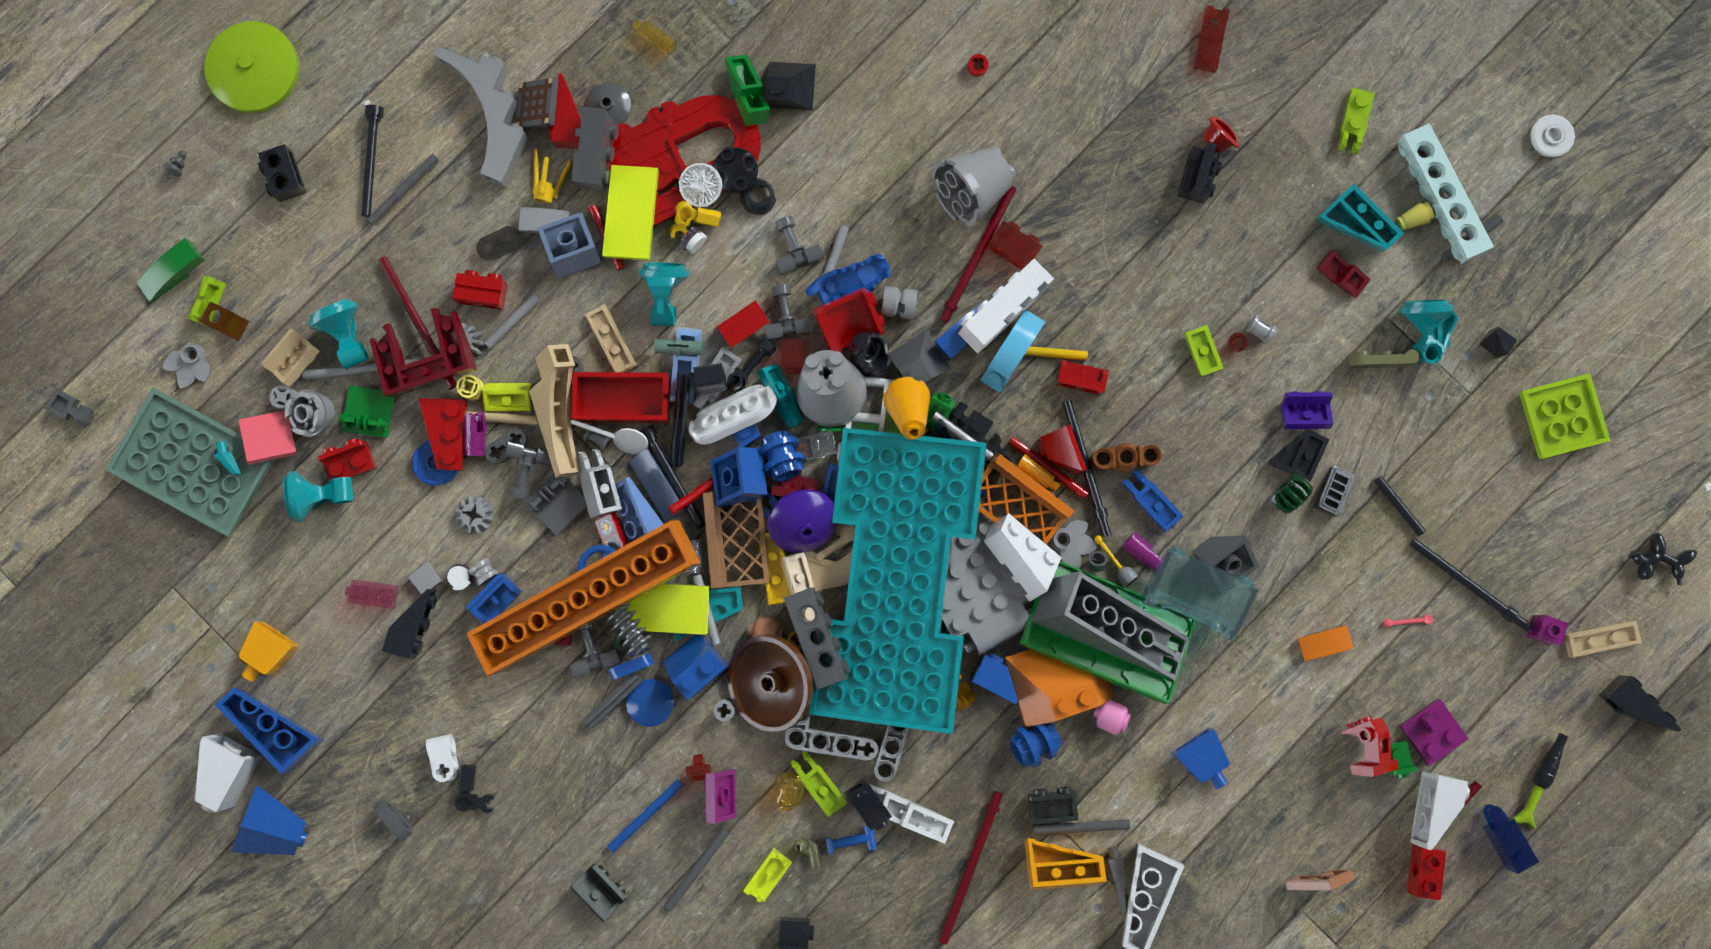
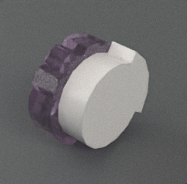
[679,227,707,254]
[447,564,474,590]

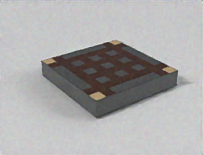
[515,78,558,130]

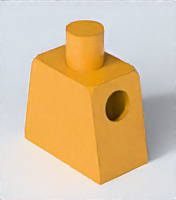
[239,621,300,682]

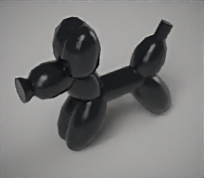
[1628,533,1697,585]

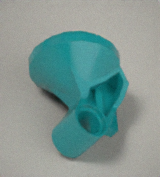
[638,262,690,327]
[307,299,369,370]
[1399,300,1459,364]
[283,470,354,523]

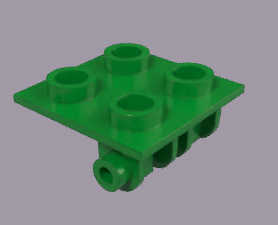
[338,385,395,438]

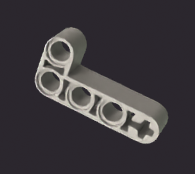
[785,708,878,760]

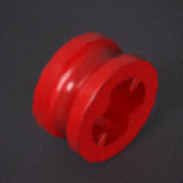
[967,54,989,77]

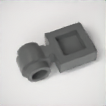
[44,388,95,428]

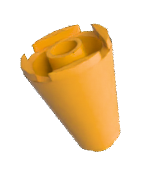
[883,377,930,440]

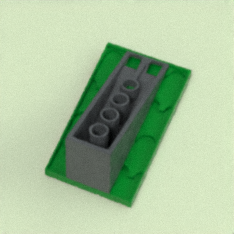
[1019,561,1197,704]

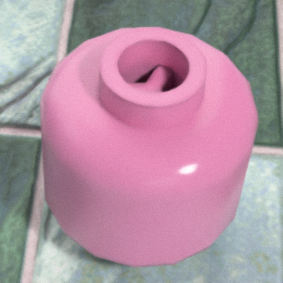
[1093,699,1131,735]

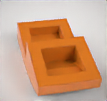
[1298,625,1354,661]

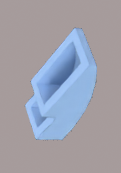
[670,327,702,403]

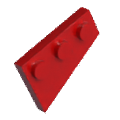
[418,398,467,471]

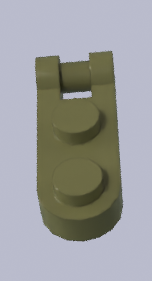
[1349,349,1419,368]

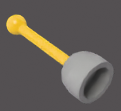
[1094,535,1138,587]

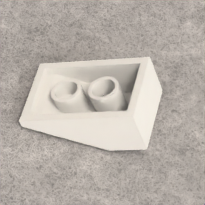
[1410,771,1469,850]

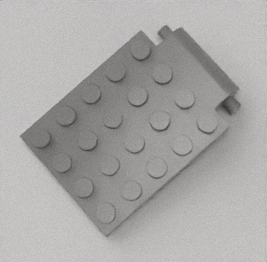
[942,498,1032,656]

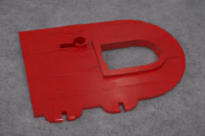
[609,95,761,227]

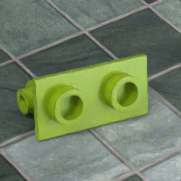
[187,276,227,327]

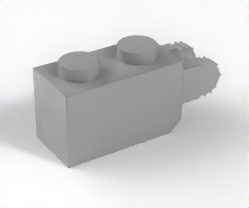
[578,449,622,519]

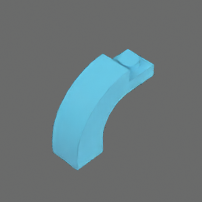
[980,310,1045,393]

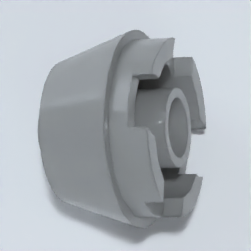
[285,389,335,437]

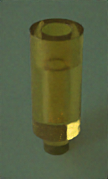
[632,19,677,55]

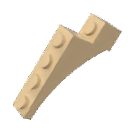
[529,344,580,478]

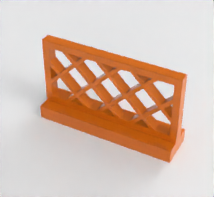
[979,452,1074,545]

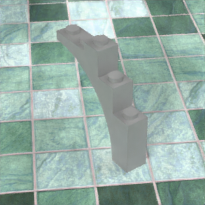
[433,46,529,188]

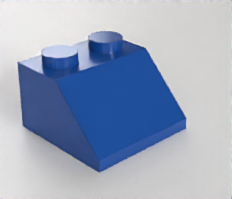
[711,447,767,506]
[969,653,1018,704]

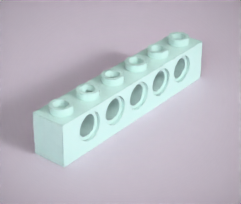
[1398,123,1494,265]

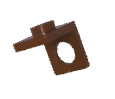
[199,301,250,341]

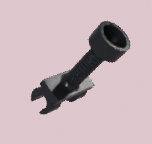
[727,338,777,394]

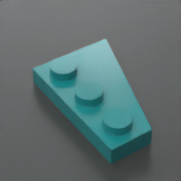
[674,586,743,642]

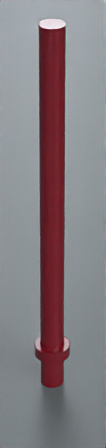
[940,186,1017,323]
[378,256,457,390]
[938,791,1003,945]

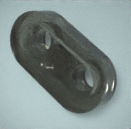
[476,226,522,261]

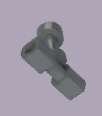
[775,216,824,276]
[764,284,813,341]
[503,441,552,499]
[570,622,621,678]

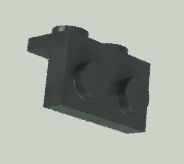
[1027,787,1078,824]
[569,863,627,922]

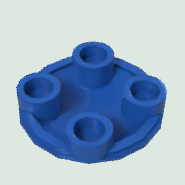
[626,679,674,727]

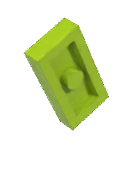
[1184,325,1224,377]

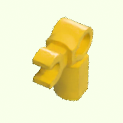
[670,201,721,241]

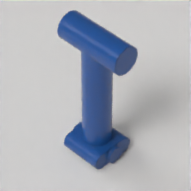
[825,825,877,854]

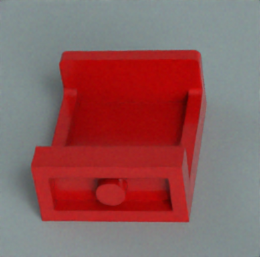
[813,287,886,354]

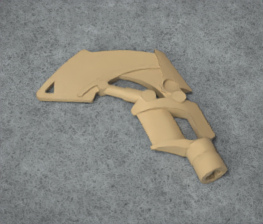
[786,524,855,592]

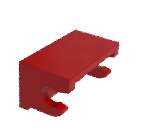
[716,300,770,348]
[1056,360,1109,395]

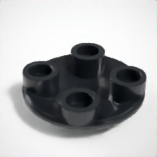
[712,147,758,194]

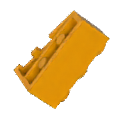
[1025,838,1106,891]

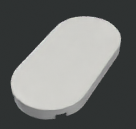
[689,385,777,444]

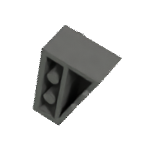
[572,106,619,191]

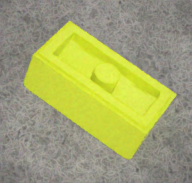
[482,383,532,411]

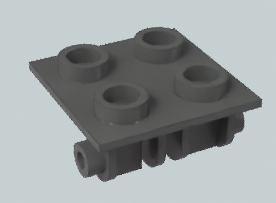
[524,474,587,536]

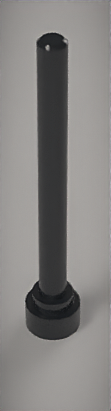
[361,105,384,217]
[639,425,705,529]

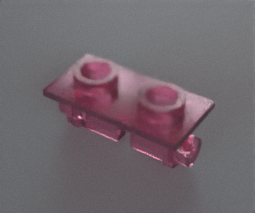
[345,579,399,609]

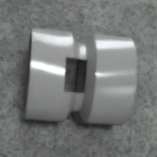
[882,286,918,320]

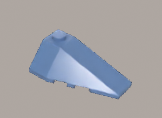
[615,477,663,544]

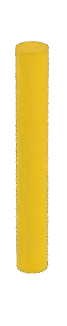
[1025,346,1088,361]

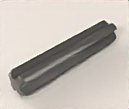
[583,673,642,729]

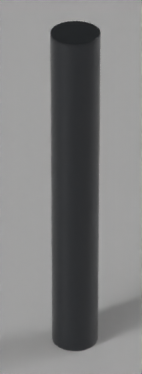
[1373,475,1426,536]

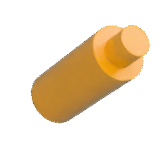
[1016,454,1060,492]

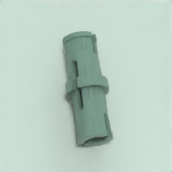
[654,338,703,357]

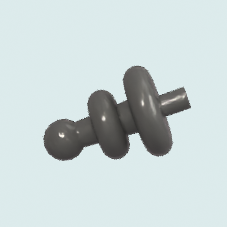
[163,150,187,178]

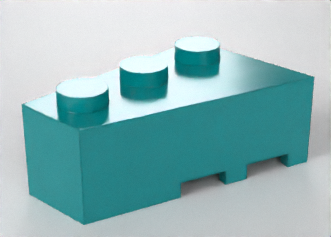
[1315,183,1404,253]

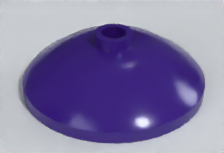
[767,489,838,553]

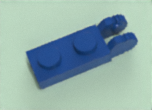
[1122,469,1183,532]

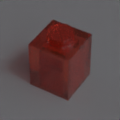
[781,339,806,375]

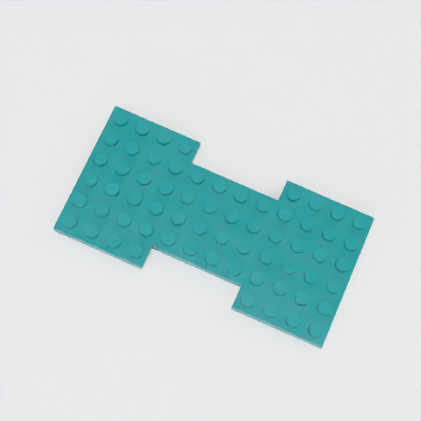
[809,428,987,734]

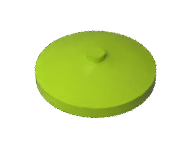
[205,21,300,113]

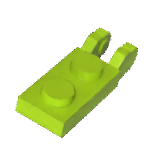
[1337,88,1375,155]
[790,751,848,817]

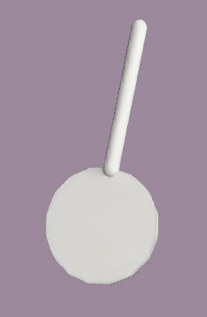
[571,420,648,454]

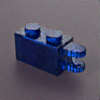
[1482,804,1539,874]

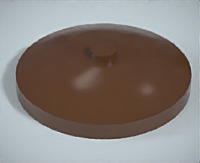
[728,635,813,732]

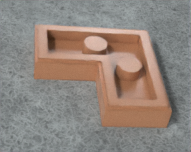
[1285,870,1355,891]

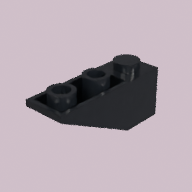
[382,589,438,659]
[1599,675,1682,732]
[844,779,892,831]

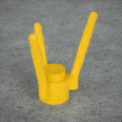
[532,149,572,203]

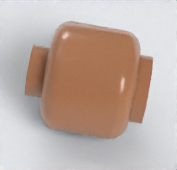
[748,617,784,638]

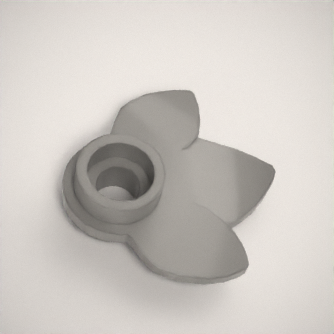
[163,343,210,388]
[1050,520,1097,568]

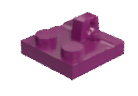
[1399,699,1468,766]
[704,769,736,824]

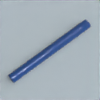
[607,779,684,853]

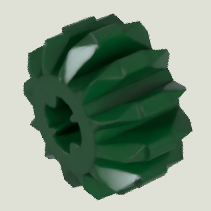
[1271,474,1313,513]

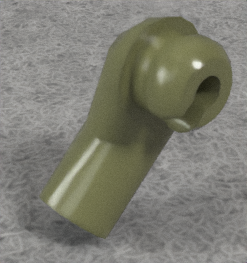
[794,837,822,869]

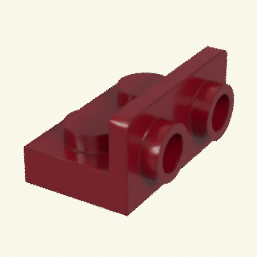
[771,476,823,497]

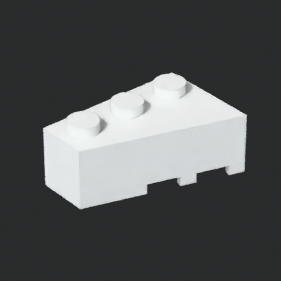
[984,513,1061,602]

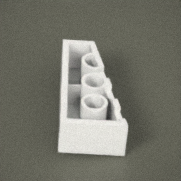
[958,259,1054,354]
[1122,843,1184,949]

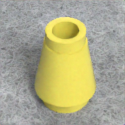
[1396,202,1435,231]

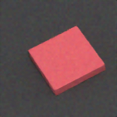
[239,410,297,465]

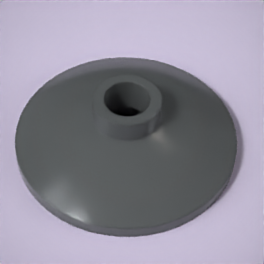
[585,83,631,125]

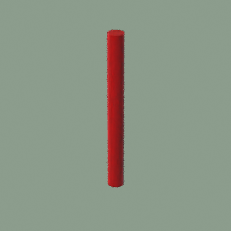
[1008,436,1089,500]

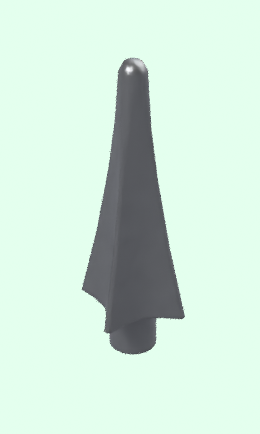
[1105,846,1127,913]

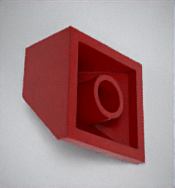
[1036,425,1087,475]

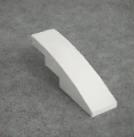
[867,782,954,844]

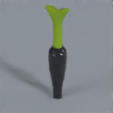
[1510,733,1568,829]

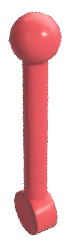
[1383,615,1433,628]

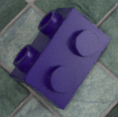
[1280,391,1334,429]

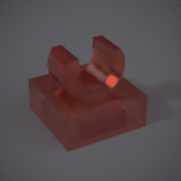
[686,754,713,782]

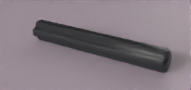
[670,373,690,467]

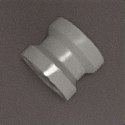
[269,385,297,410]
[468,558,499,587]

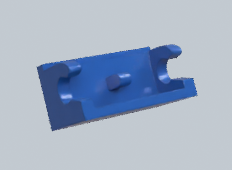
[466,573,523,624]

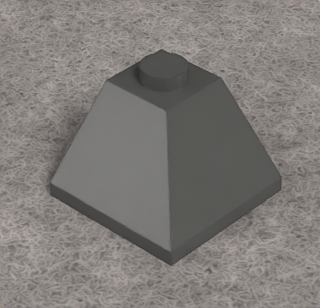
[888,330,951,385]
[1192,536,1259,594]

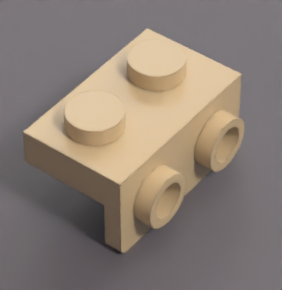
[261,329,319,387]

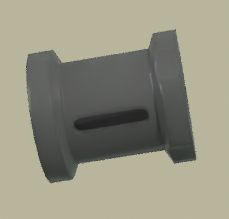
[583,423,613,453]

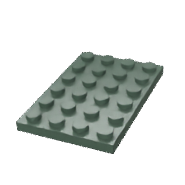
[105,388,275,537]

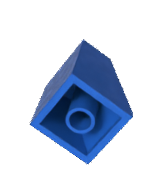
[663,634,729,700]

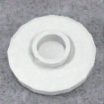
[1530,114,1575,158]
[679,163,722,207]

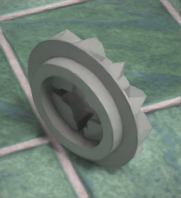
[455,497,493,534]

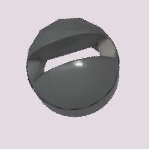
[1088,551,1107,572]

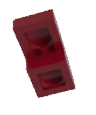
[1316,250,1371,298]

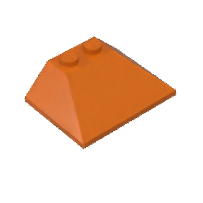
[1004,649,1114,727]

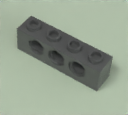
[784,587,850,689]

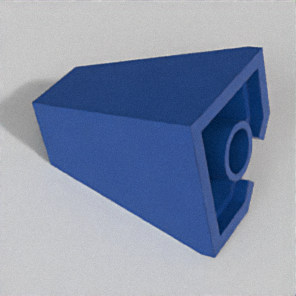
[231,786,307,855]

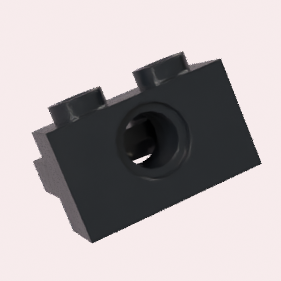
[1177,142,1222,204]

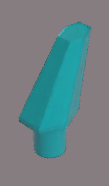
[214,441,242,475]

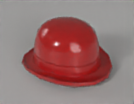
[1203,116,1239,153]

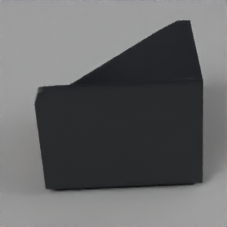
[1480,327,1517,358]

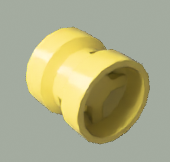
[456,375,484,401]

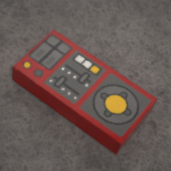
[594,512,628,550]

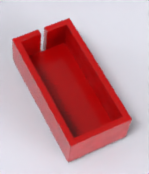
[571,372,671,424]

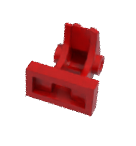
[1341,716,1398,777]

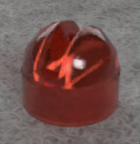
[1228,333,1247,352]

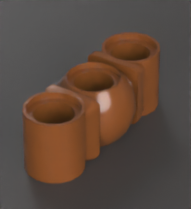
[1090,443,1162,473]

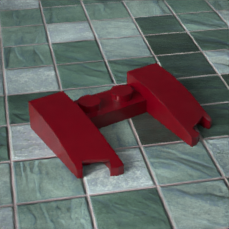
[370,308,477,397]

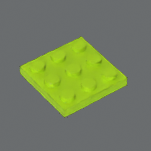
[1519,373,1611,460]

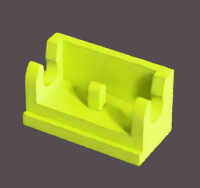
[743,848,792,903]

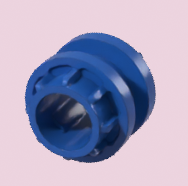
[759,431,805,482]
[1009,722,1061,768]

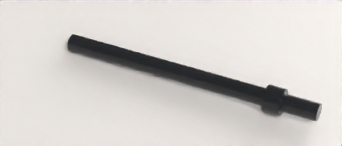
[1063,400,1112,538]
[1409,538,1533,632]

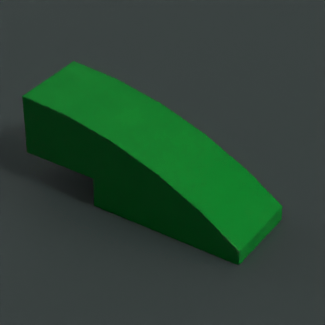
[725,54,770,126]
[137,238,205,303]

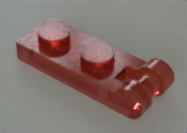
[1193,5,1230,73]

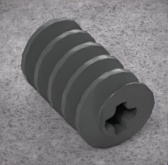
[607,603,656,657]

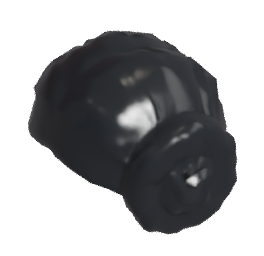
[848,332,892,376]

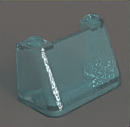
[1142,546,1259,642]

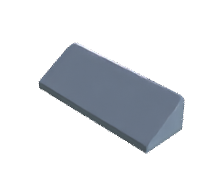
[629,449,685,522]

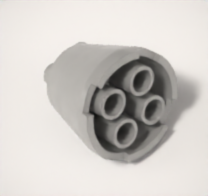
[932,146,1016,226]
[796,350,867,427]

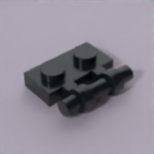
[949,401,994,442]

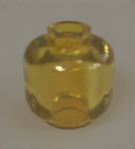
[772,773,805,811]

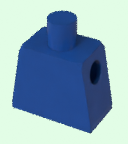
[1172,728,1230,789]

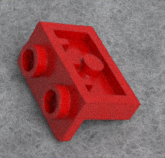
[317,438,377,481]

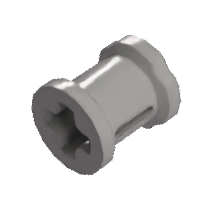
[1245,315,1277,344]
[713,699,736,722]

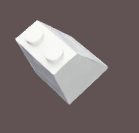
[195,733,263,813]

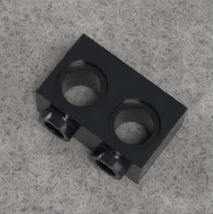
[258,144,307,202]

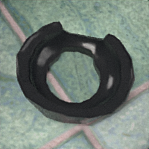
[740,178,776,215]

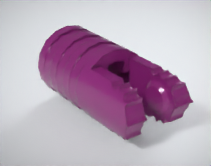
[464,411,486,456]
[1121,532,1163,571]

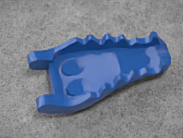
[805,253,891,305]

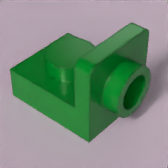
[926,392,956,429]
[1387,741,1418,779]

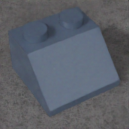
[538,212,601,279]

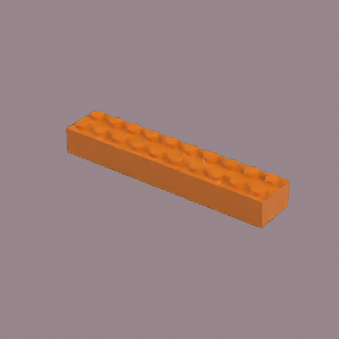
[466,520,701,676]

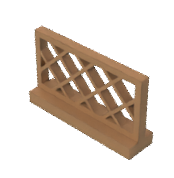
[703,493,770,589]

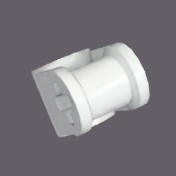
[426,734,459,782]

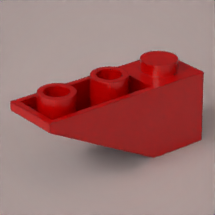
[549,73,581,149]

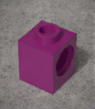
[1527,615,1569,646]

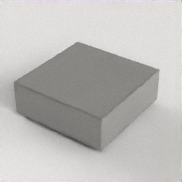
[408,562,443,595]

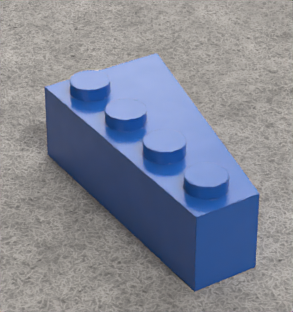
[215,687,325,774]

